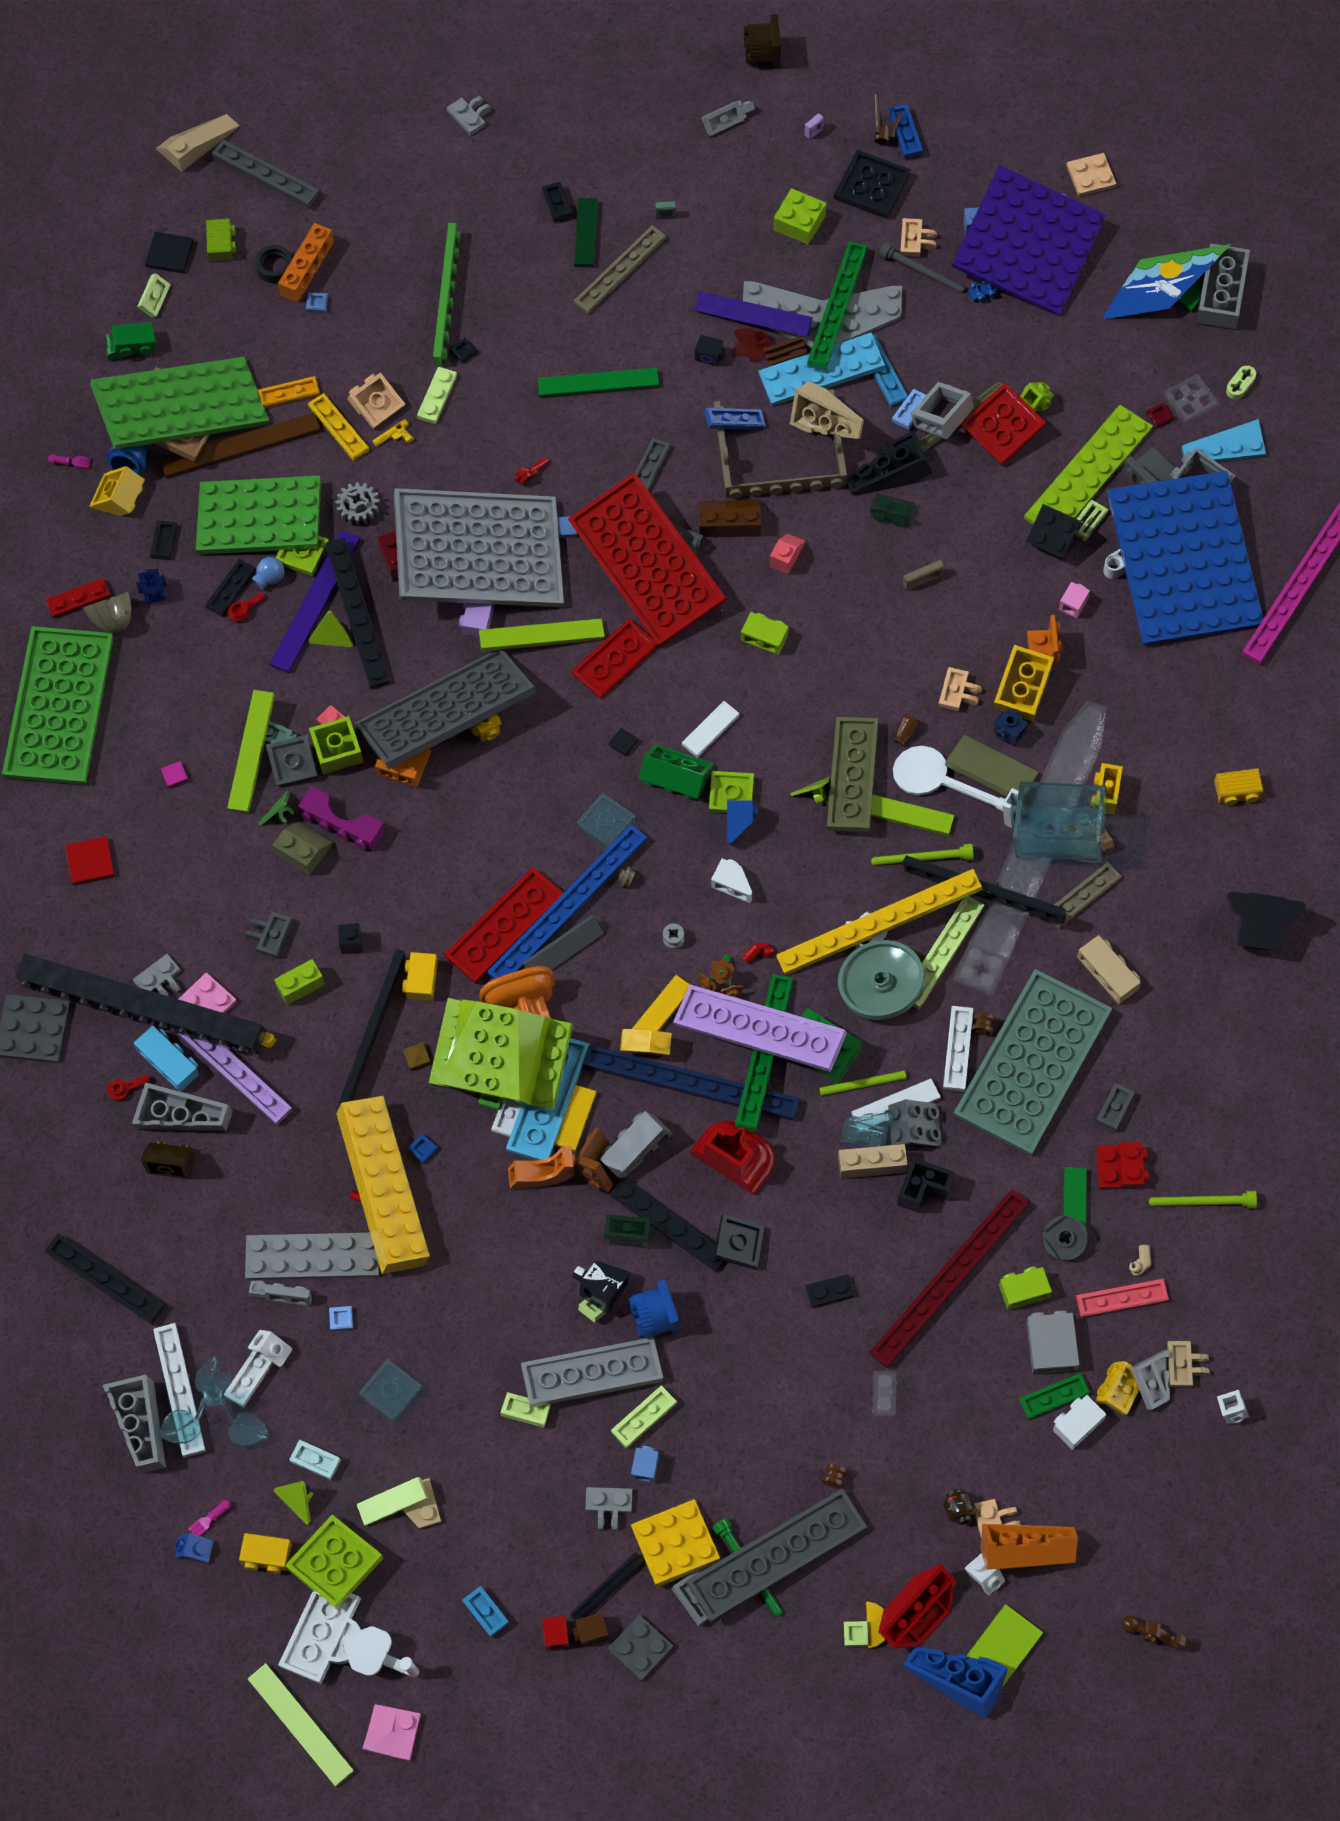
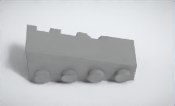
[132,1083,233,1131]
[103,1375,166,1473]

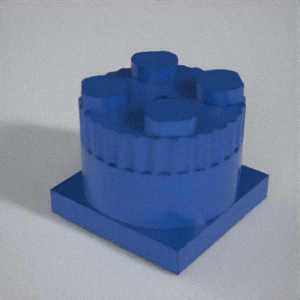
[629,1279,680,1339]

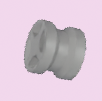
[663,923,684,949]

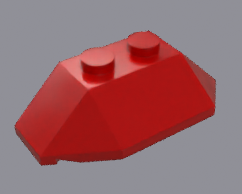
[878,1564,956,1649]

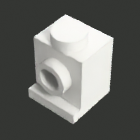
[1217,1390,1249,1424]

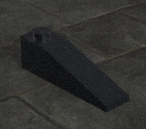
[847,430,933,495]

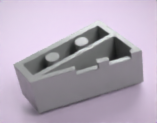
[600,1111,673,1179]

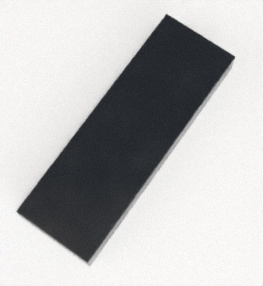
[205,559,256,617]

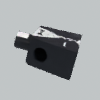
[572,1261,630,1314]

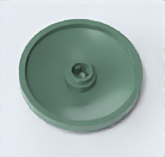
[838,940,925,1020]

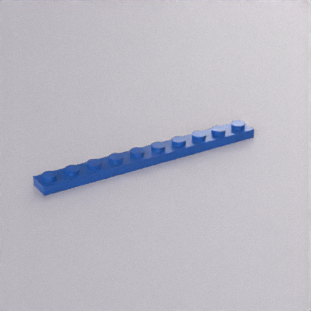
[487,824,647,979]

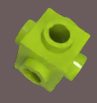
[1019,382,1054,411]

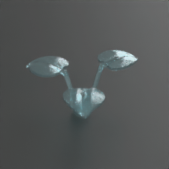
[159,1355,268,1446]

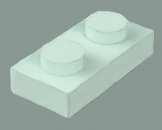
[289,1440,341,1480]

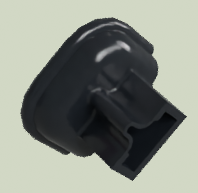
[1226,891,1306,952]

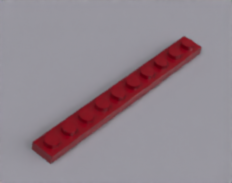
[869,1189,1029,1368]

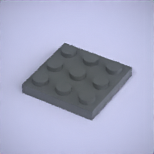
[0,994,71,1063]

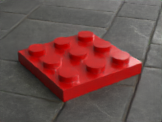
[961,383,1047,466]

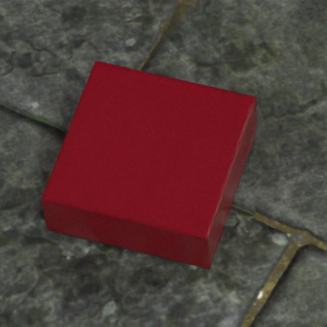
[1146,402,1174,429]

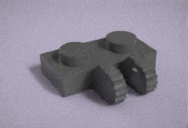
[245,912,292,958]

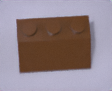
[699,500,761,538]

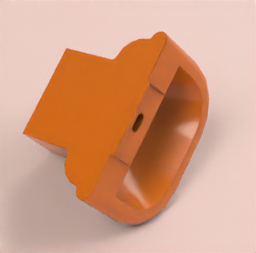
[479,966,555,1019]

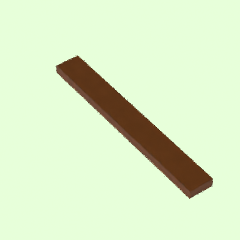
[160,412,320,479]

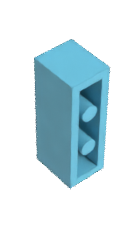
[134,1026,199,1092]

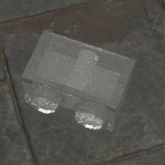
[872,1371,896,1423]

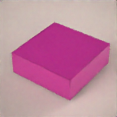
[161,761,188,788]

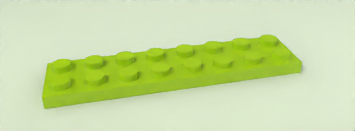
[1024,405,1153,524]

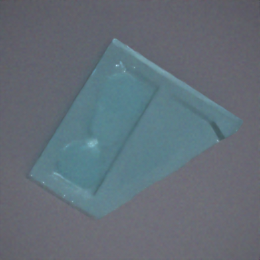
[840,1110,892,1147]

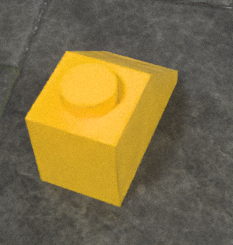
[620,1029,672,1056]

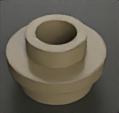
[618,867,635,887]

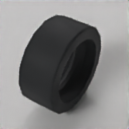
[255,245,292,284]

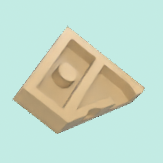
[402,1478,442,1529]

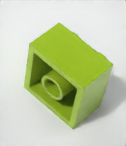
[773,188,826,245]
[309,716,363,775]

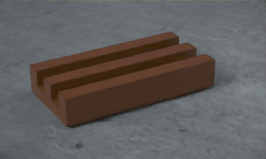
[764,336,807,367]

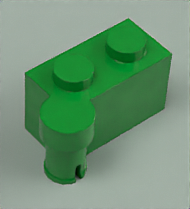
[105,322,155,361]

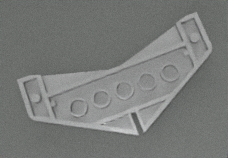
[743,281,902,350]

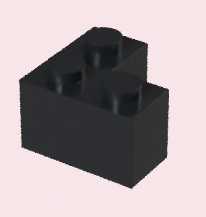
[897,1158,955,1213]

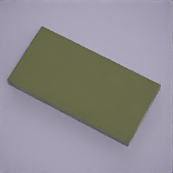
[945,735,1039,800]

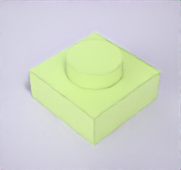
[578,1300,606,1323]
[844,1621,868,1647]

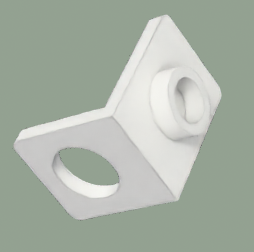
[248,1330,292,1367]

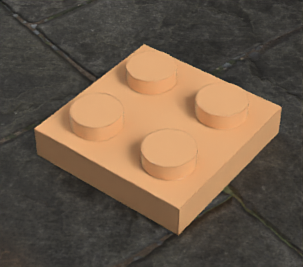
[1066,153,1116,197]

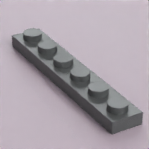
[212,140,319,208]

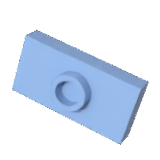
[892,389,926,430]

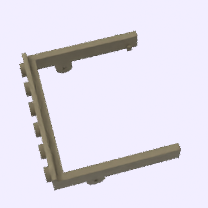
[714,389,847,499]

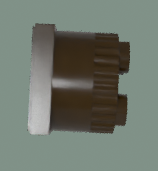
[743,14,781,69]

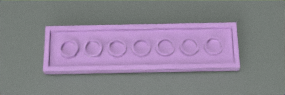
[673,984,847,1072]

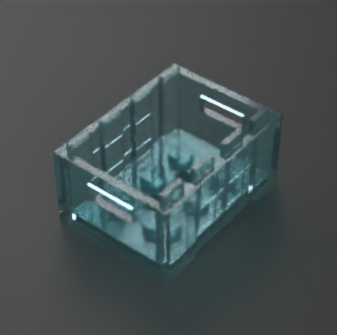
[1013,781,1107,863]

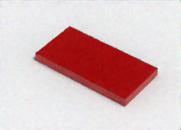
[571,618,658,699]

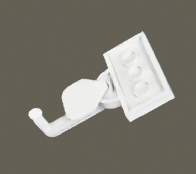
[278,1591,419,1684]

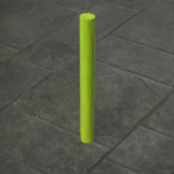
[819,1071,906,1096]

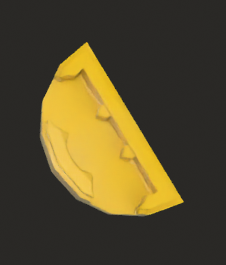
[866,1602,885,1649]

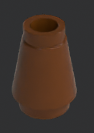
[893,714,920,747]

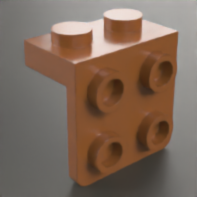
[575,1127,613,1192]

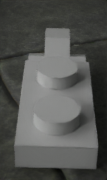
[701,100,755,136]
[249,1281,312,1307]

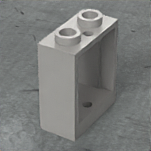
[911,382,974,439]
[1170,447,1235,484]

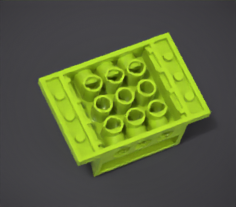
[429,998,573,1110]

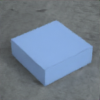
[329,1306,353,1331]

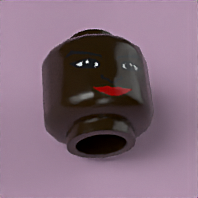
[943,1489,977,1525]

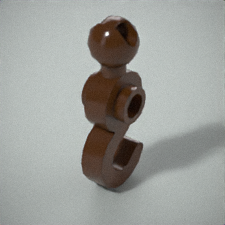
[1121,1615,1190,1651]

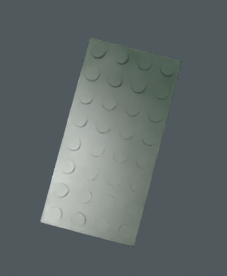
[953,969,1112,1156]

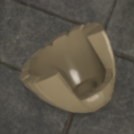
[83,592,131,634]

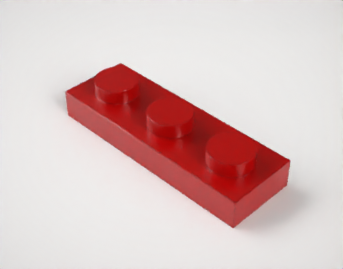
[45,578,111,619]

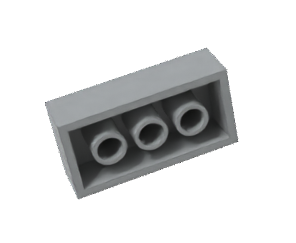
[1196,243,1250,329]

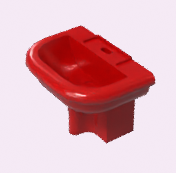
[690,1121,774,1195]

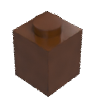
[572,1613,609,1647]

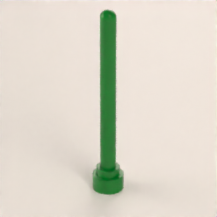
[712,1518,782,1617]

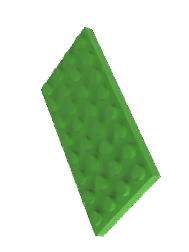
[90,357,269,450]
[2,626,114,785]

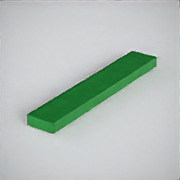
[538,368,659,398]

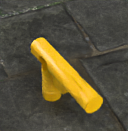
[372,419,414,447]

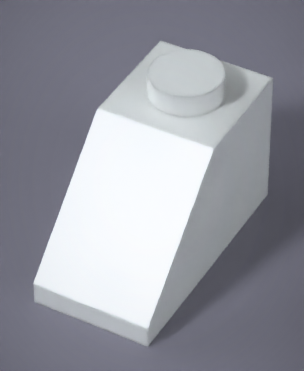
[711,858,752,903]

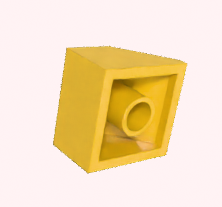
[89,466,145,516]

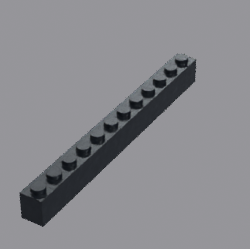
[15,953,266,1055]

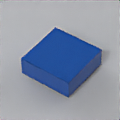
[407,1134,438,1164]

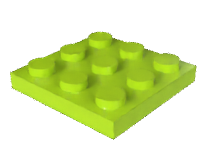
[285,1515,383,1610]

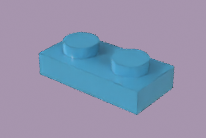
[462,1586,509,1638]

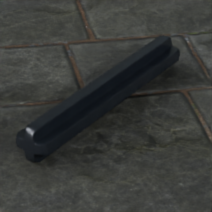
[570,1553,643,1621]

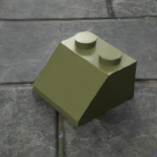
[272,822,334,876]

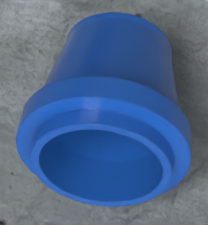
[106,444,150,476]

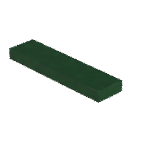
[574,198,598,268]

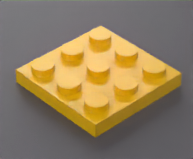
[631,1499,720,1588]

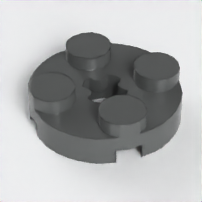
[1042,1216,1087,1260]

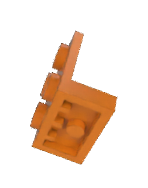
[1027,615,1061,670]
[375,748,431,788]

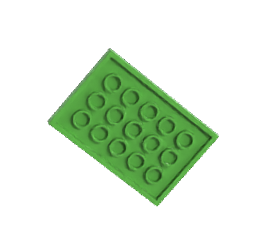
[196,476,321,555]

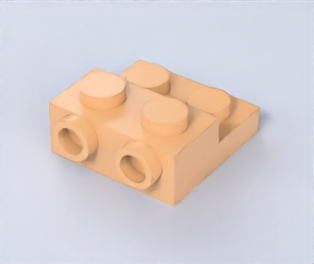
[347,372,405,429]

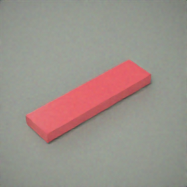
[1076,1279,1169,1318]

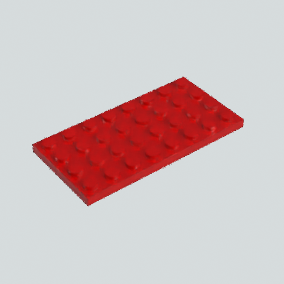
[568,472,727,647]

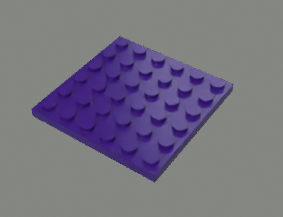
[951,165,1106,316]

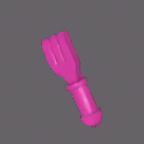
[48,454,92,470]
[188,1500,231,1536]

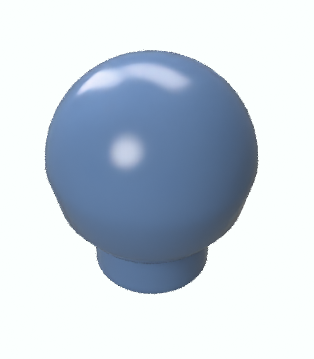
[252,557,285,590]

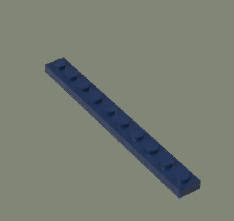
[583,1045,800,1121]

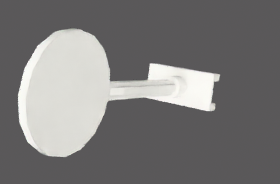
[893,746,1022,828]

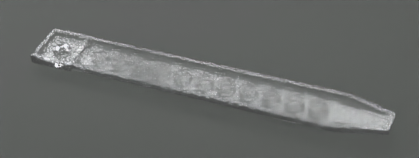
[952,700,1107,997]

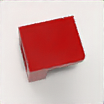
[542,1616,569,1651]

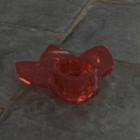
[733,328,770,362]

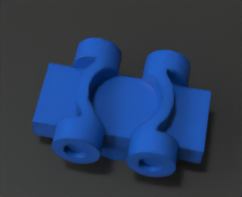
[968,281,999,302]

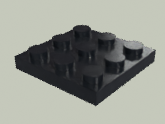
[833,150,911,218]

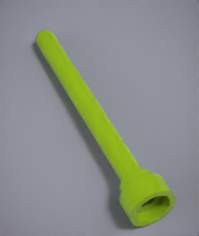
[871,843,974,865]
[1149,1191,1257,1209]

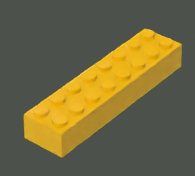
[336,1096,430,1274]

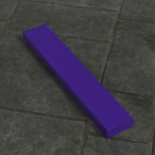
[695,291,813,337]

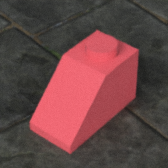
[770,533,806,574]

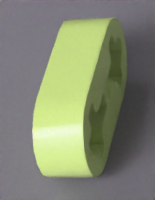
[1226,366,1256,399]

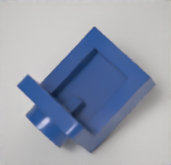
[175,1533,214,1563]

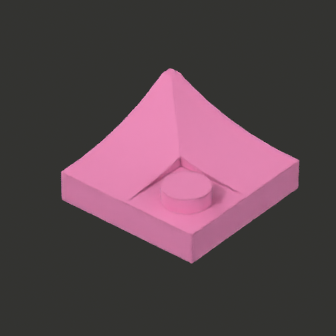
[363,1704,421,1761]

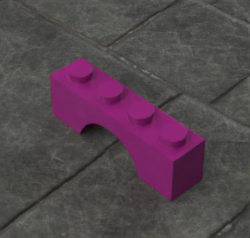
[298,786,385,851]

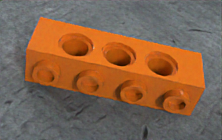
[278,223,334,303]

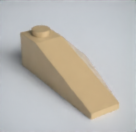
[156,114,240,172]
[790,381,864,439]

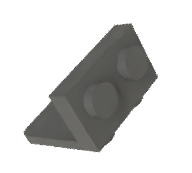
[1123,448,1175,485]
[888,1099,941,1147]

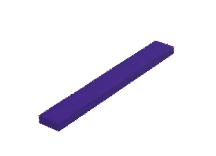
[270,530,360,674]

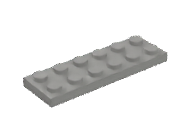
[245,1233,379,1280]
[521,1337,663,1408]

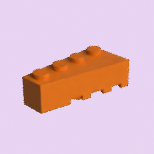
[980,1524,1078,1570]

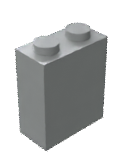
[1026,1311,1079,1375]

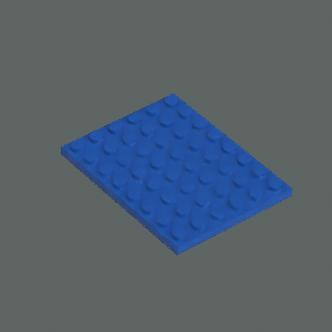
[1107,471,1263,645]

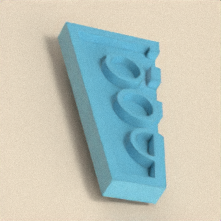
[1181,419,1266,465]

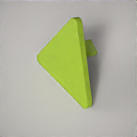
[308,611,354,647]
[790,776,831,803]
[274,1481,313,1525]

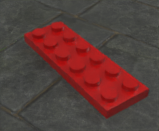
[444,867,563,984]

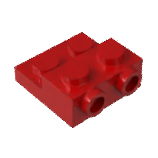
[1096,1142,1149,1190]

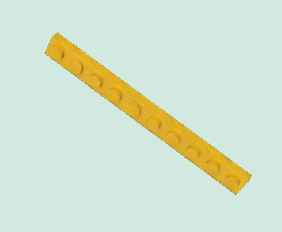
[776,869,983,975]

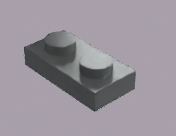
[1096,1083,1135,1132]

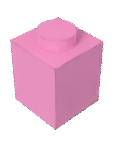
[1059,582,1090,618]

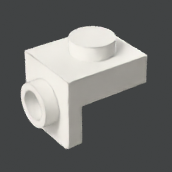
[965,1553,1005,1595]

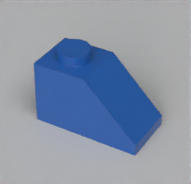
[727,800,757,844]

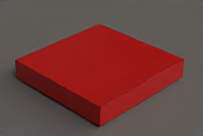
[65,836,115,885]

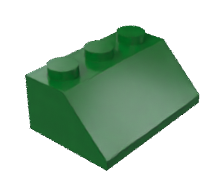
[638,744,714,799]

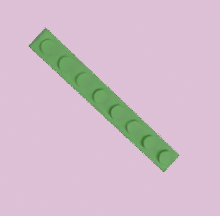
[433,223,461,367]

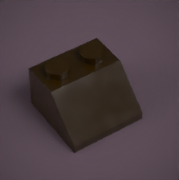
[141,1141,195,1179]

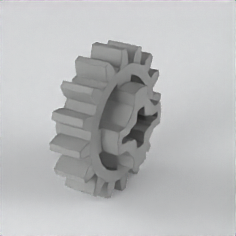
[335,482,380,525]

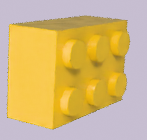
[994,645,1054,722]

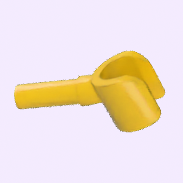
[261,1032,276,1048]

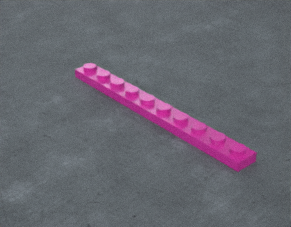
[1242,502,1340,665]

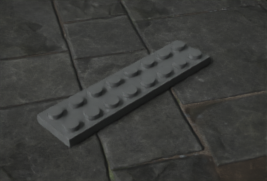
[686,1488,867,1622]

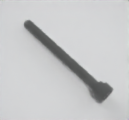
[878,242,966,293]

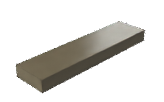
[1051,862,1122,930]

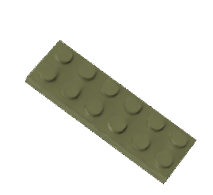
[827,717,878,832]

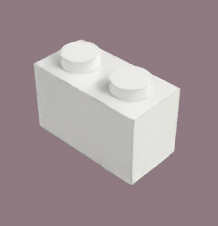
[1053,1395,1106,1450]

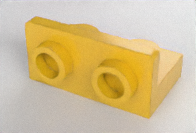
[1095,1361,1139,1415]

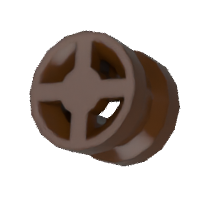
[971,1012,996,1037]
[822,1463,849,1489]

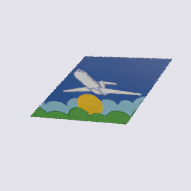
[1104,244,1231,319]

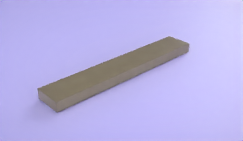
[573,225,667,314]

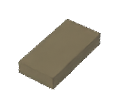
[903,560,944,591]

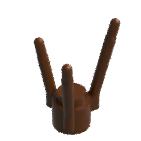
[874,93,903,145]

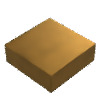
[403,1042,431,1071]

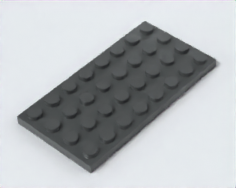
[355,650,536,769]

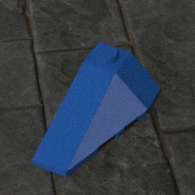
[903,1647,1008,1719]

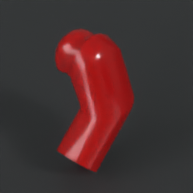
[741,942,774,964]

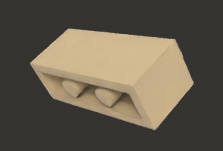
[1077,935,1141,1004]
[838,1144,907,1179]

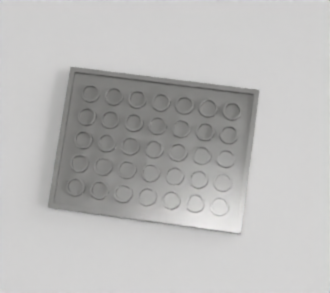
[394,488,564,607]

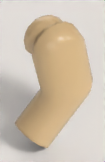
[1129,1245,1151,1275]

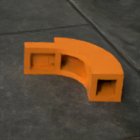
[508,1146,575,1189]

